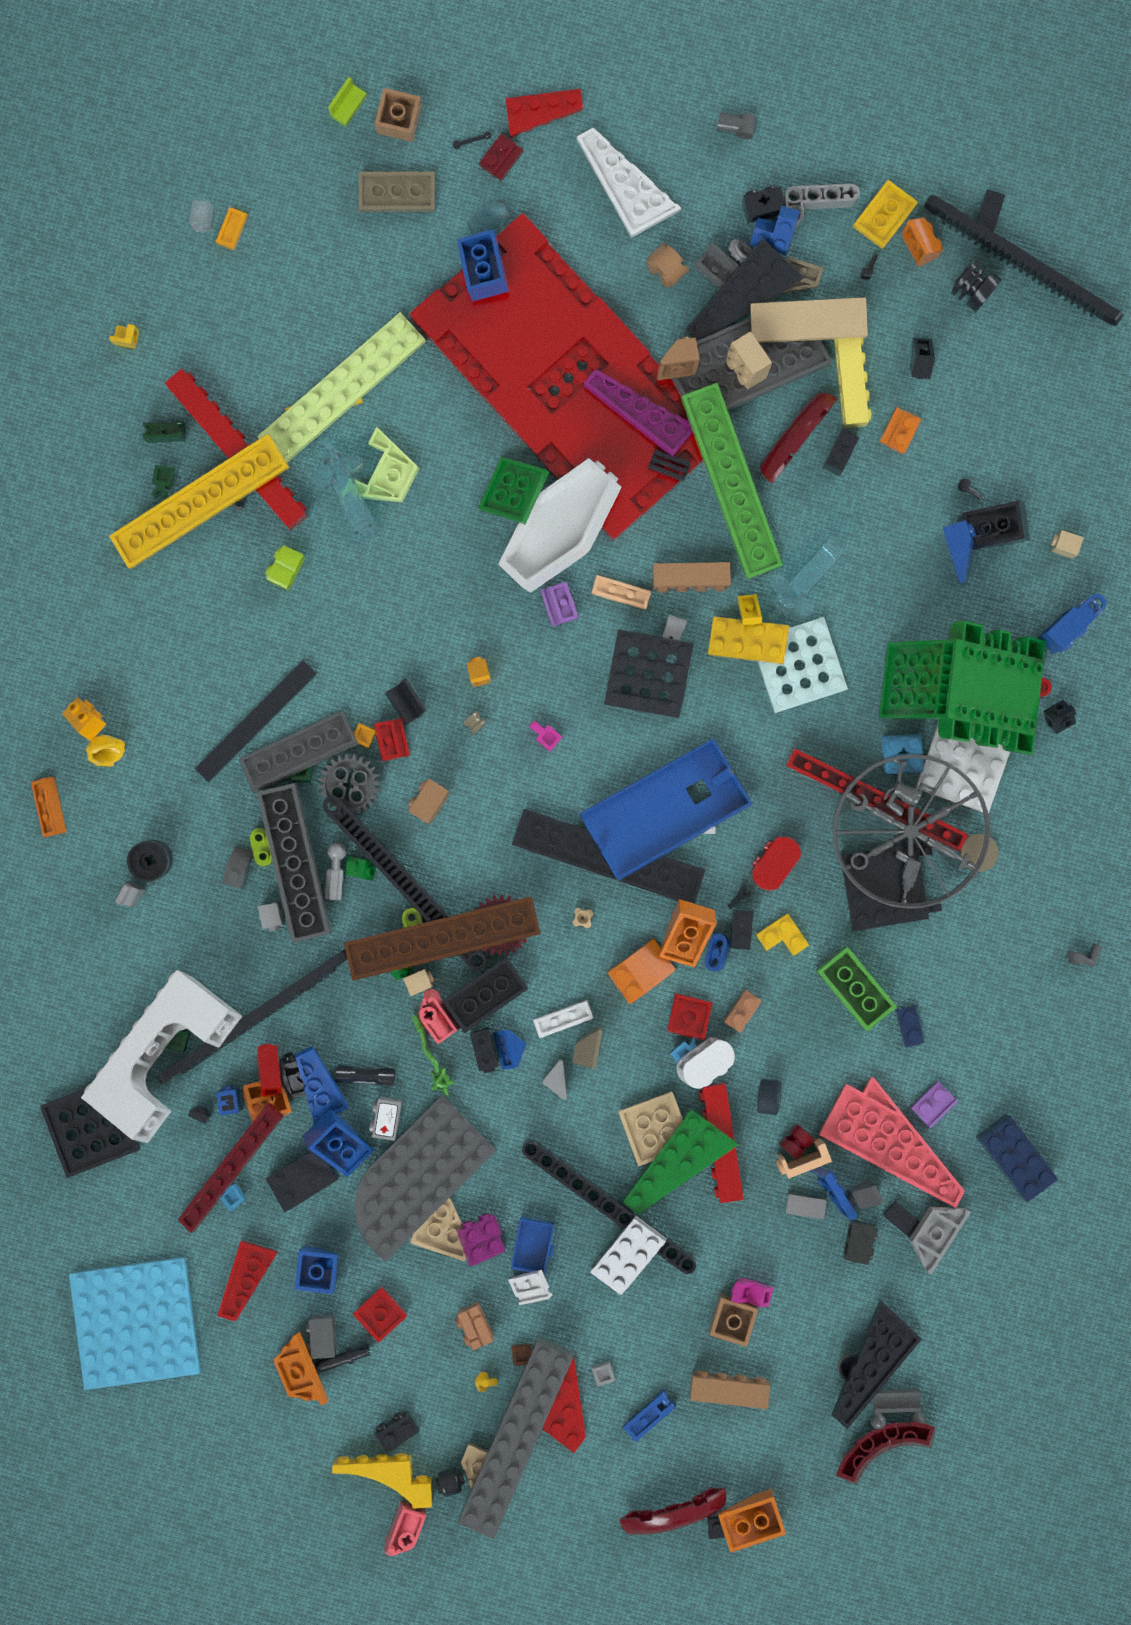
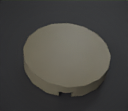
[960,834,999,872]

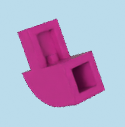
[731,1278,773,1308]

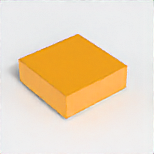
[354,723,375,748]

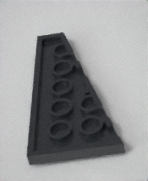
[686,239,804,340]
[831,1300,922,1429]

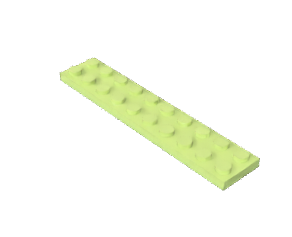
[257,312,426,463]

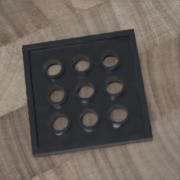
[604,629,694,718]
[40,1088,141,1178]

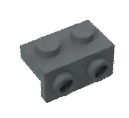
[693,243,739,289]

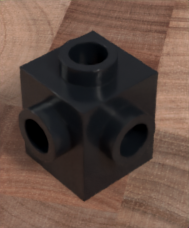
[1043,700,1076,734]

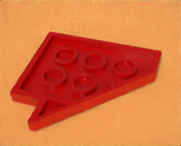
[542,1357,586,1453]

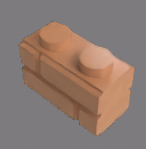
[723,989,762,1033]
[455,1302,494,1350]

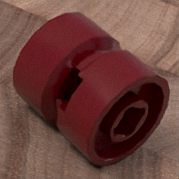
[779,1123,816,1161]

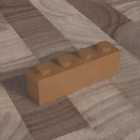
[652,562,731,593]
[689,1370,770,1409]

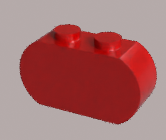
[751,837,801,890]

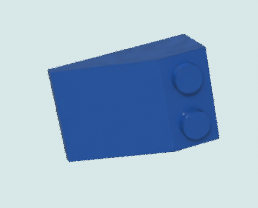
[943,520,976,585]
[303,1109,374,1177]

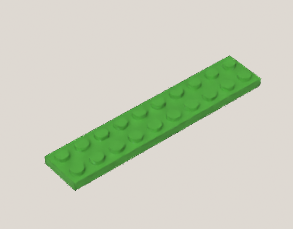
[680,383,783,579]

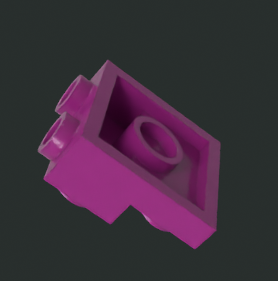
[456,1213,505,1267]

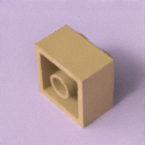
[726,331,772,390]

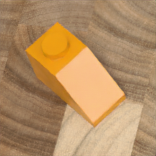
[467,657,492,687]

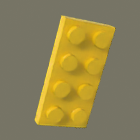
[708,617,790,665]

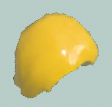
[86,734,125,767]

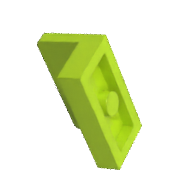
[328,77,367,127]

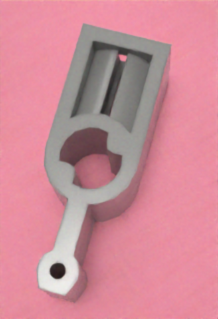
[114,882,145,907]

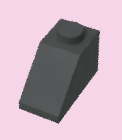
[222,847,253,889]
[848,1178,884,1210]

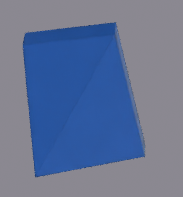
[493,1029,526,1070]

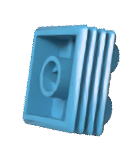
[882,734,924,775]

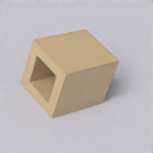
[1050,530,1084,559]
[403,968,435,996]

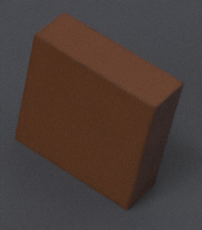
[511,1343,531,1366]

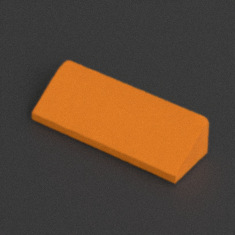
[31,777,66,838]

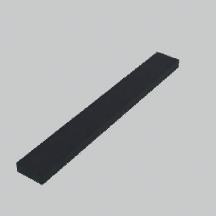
[195,661,317,782]

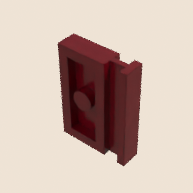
[479,133,524,182]

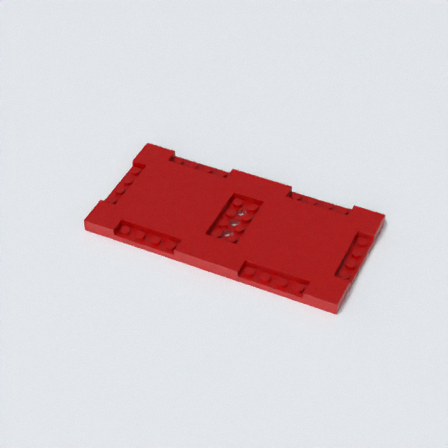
[409,213,703,542]

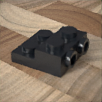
[279,1048,318,1099]

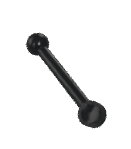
[453,132,491,149]

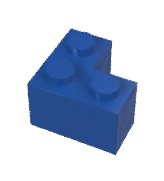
[750,205,800,256]

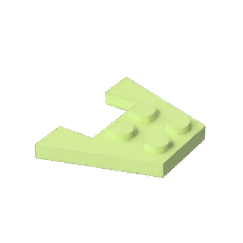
[343,427,419,502]

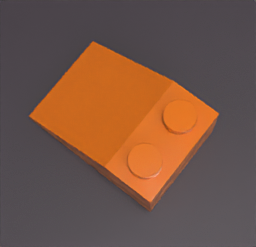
[659,899,716,968]
[607,939,676,1004]
[718,1489,786,1553]

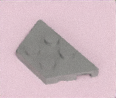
[909,1207,971,1274]

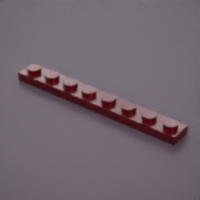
[178,1103,284,1233]

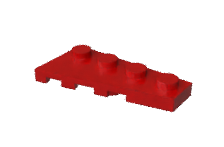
[505,89,583,138]
[217,1240,278,1322]

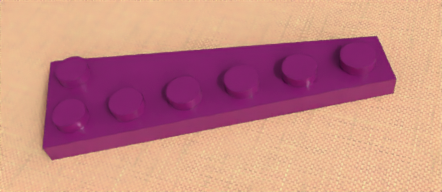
[583,369,693,457]

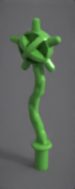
[411,1014,454,1095]

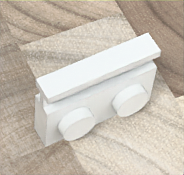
[509,1270,553,1305]

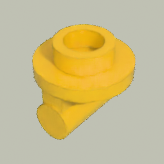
[475,1372,498,1392]

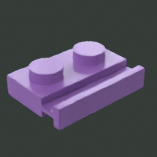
[540,582,579,627]
[910,1081,958,1128]

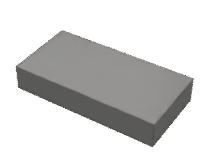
[785,1193,827,1219]

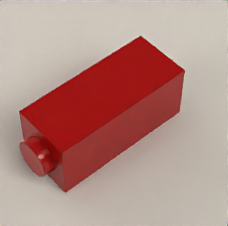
[256,1044,282,1097]

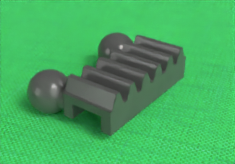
[871,1388,925,1429]

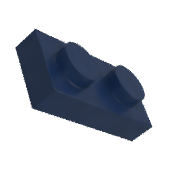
[895,1005,925,1047]

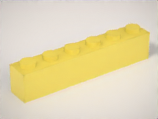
[834,338,871,429]

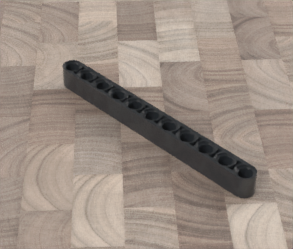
[522,1139,696,1274]

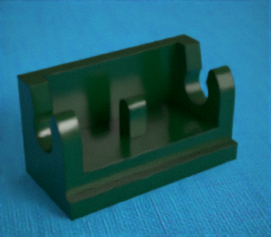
[143,421,185,443]

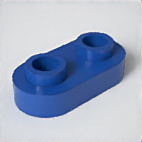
[705,933,730,972]

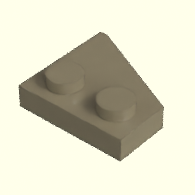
[779,256,824,294]

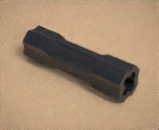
[335,1065,395,1086]

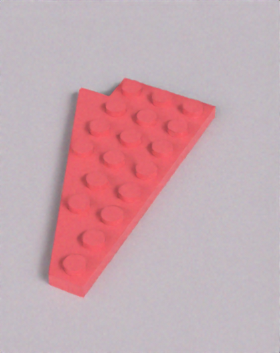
[818,1076,965,1208]

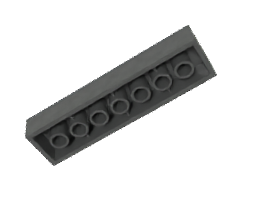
[257,783,332,943]

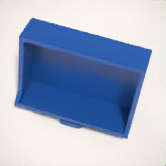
[510,1216,554,1276]

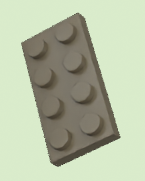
[359,172,435,212]

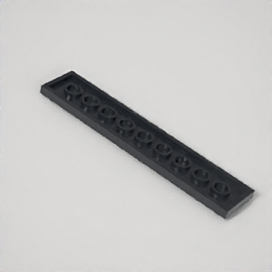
[512,809,706,904]

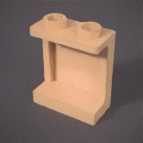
[776,1138,832,1179]

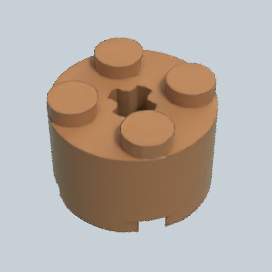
[646,242,689,289]

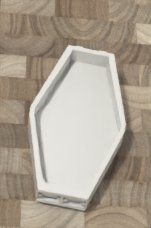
[498,458,621,593]

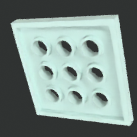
[757,617,848,714]

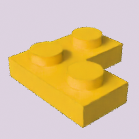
[755,913,809,956]

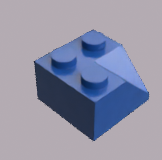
[294,1246,338,1294]

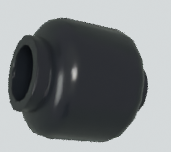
[435,1468,465,1497]

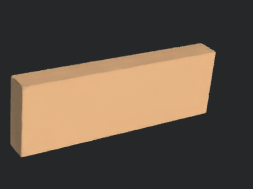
[591,575,651,610]

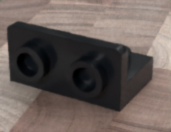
[373,1410,420,1453]

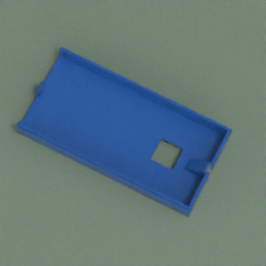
[580,738,752,881]

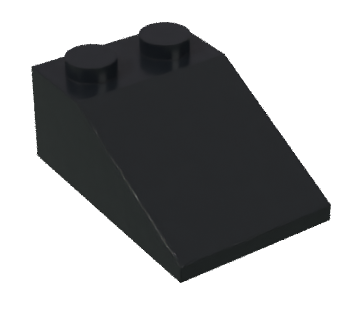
[963,500,1030,550]
[265,1151,338,1212]

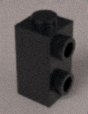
[470,1028,498,1073]

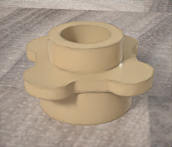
[573,908,593,928]

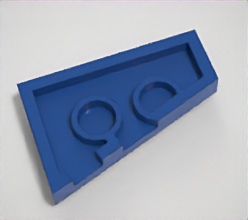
[809,1166,857,1221]

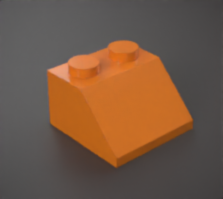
[901,217,943,267]

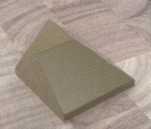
[572,1027,603,1069]

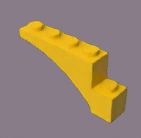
[332,1453,433,1508]

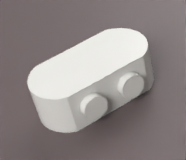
[677,1037,735,1089]

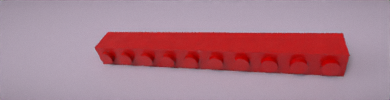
[164,368,308,531]
[785,747,969,852]

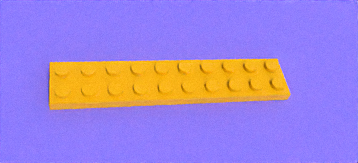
[109,434,290,569]

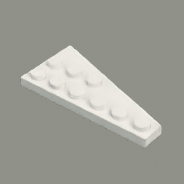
[577,128,681,238]

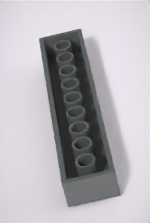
[458,1336,573,1539]

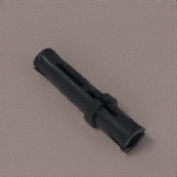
[313,1344,370,1374]

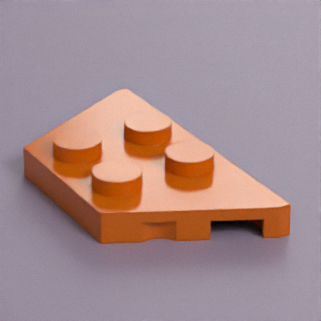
[273,1332,329,1405]

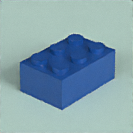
[456,229,509,301]

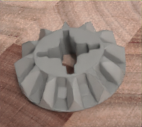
[728,239,752,264]

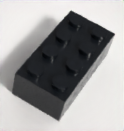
[443,956,529,1033]

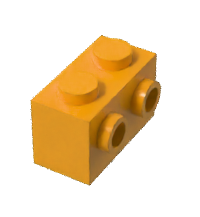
[62,697,106,741]

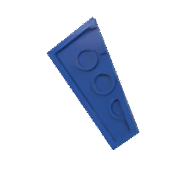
[296,1046,349,1124]

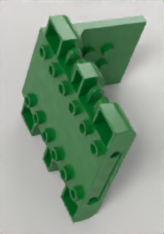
[879,621,1046,755]

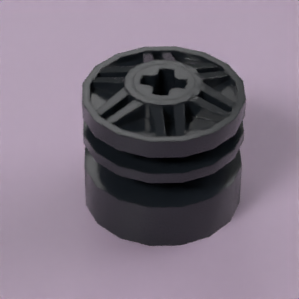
[951,260,1002,312]
[127,839,173,882]

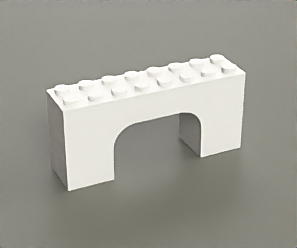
[81,970,242,1143]

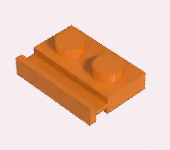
[879,407,921,455]

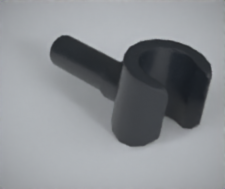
[861,254,878,280]
[958,479,983,500]
[728,886,751,909]

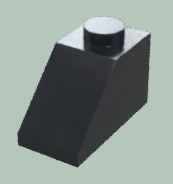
[910,338,935,379]

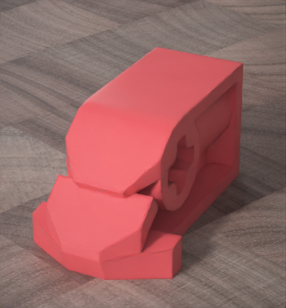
[419,989,460,1044]
[384,1501,426,1556]

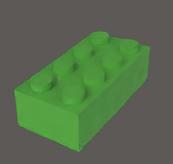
[815,946,897,1031]

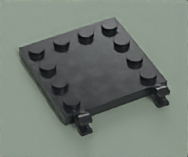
[841,843,942,931]

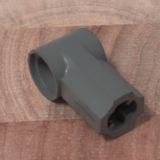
[717,112,756,139]

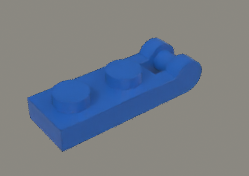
[623,1390,676,1442]

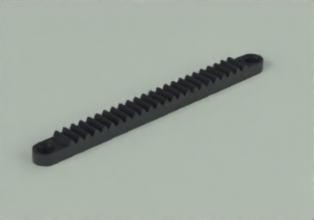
[924,195,1123,326]
[323,796,487,971]
[156,949,347,1085]

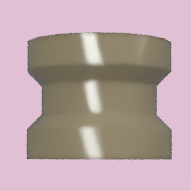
[463,711,487,735]

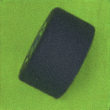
[757,1079,781,1115]

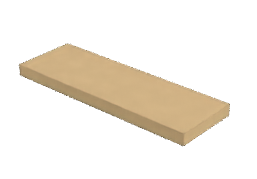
[750,297,868,343]

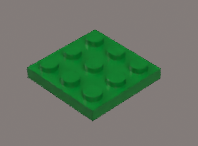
[478,457,549,525]

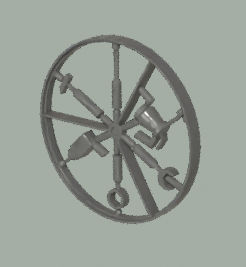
[832,753,990,909]

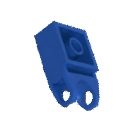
[1037,594,1107,654]

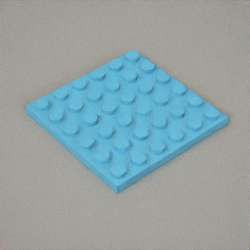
[69,1257,201,1390]

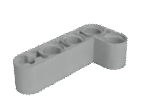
[784,184,860,228]

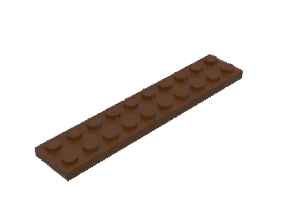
[344,896,541,981]

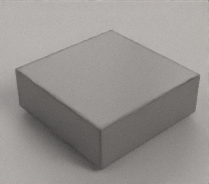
[591,1361,616,1387]

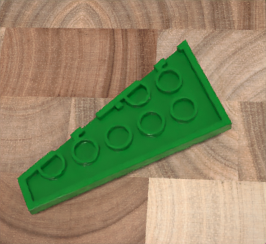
[623,1109,739,1214]

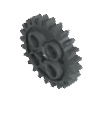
[318,753,381,814]

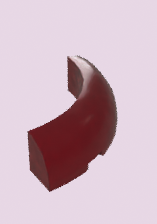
[760,393,837,484]
[836,1422,935,1485]
[619,1487,727,1535]

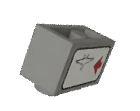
[369,1097,403,1141]

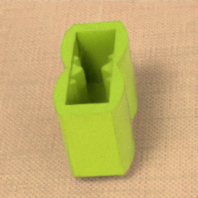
[265,545,306,591]

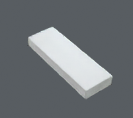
[533,1000,593,1038]

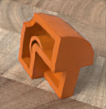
[243,1081,292,1123]

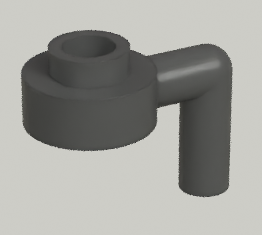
[1066,944,1102,967]

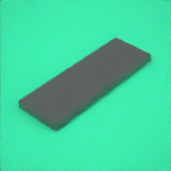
[239,711,358,793]

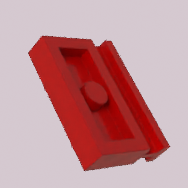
[373,718,410,762]

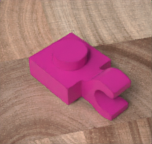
[529,721,562,752]

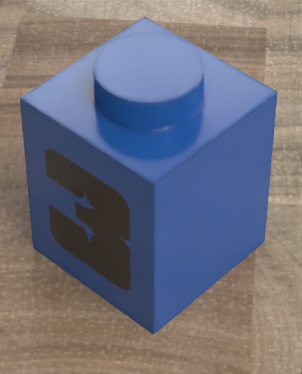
[216,1085,242,1116]

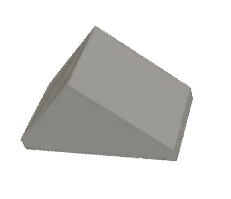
[542,1059,567,1100]

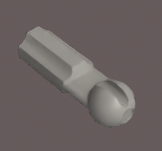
[324,842,346,900]

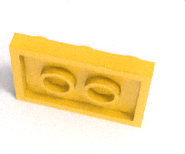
[853,180,918,249]

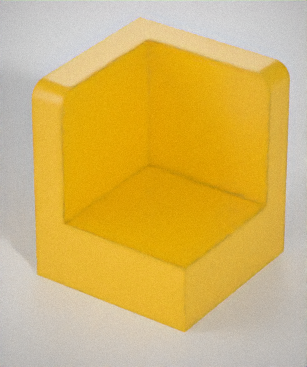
[109,324,139,349]

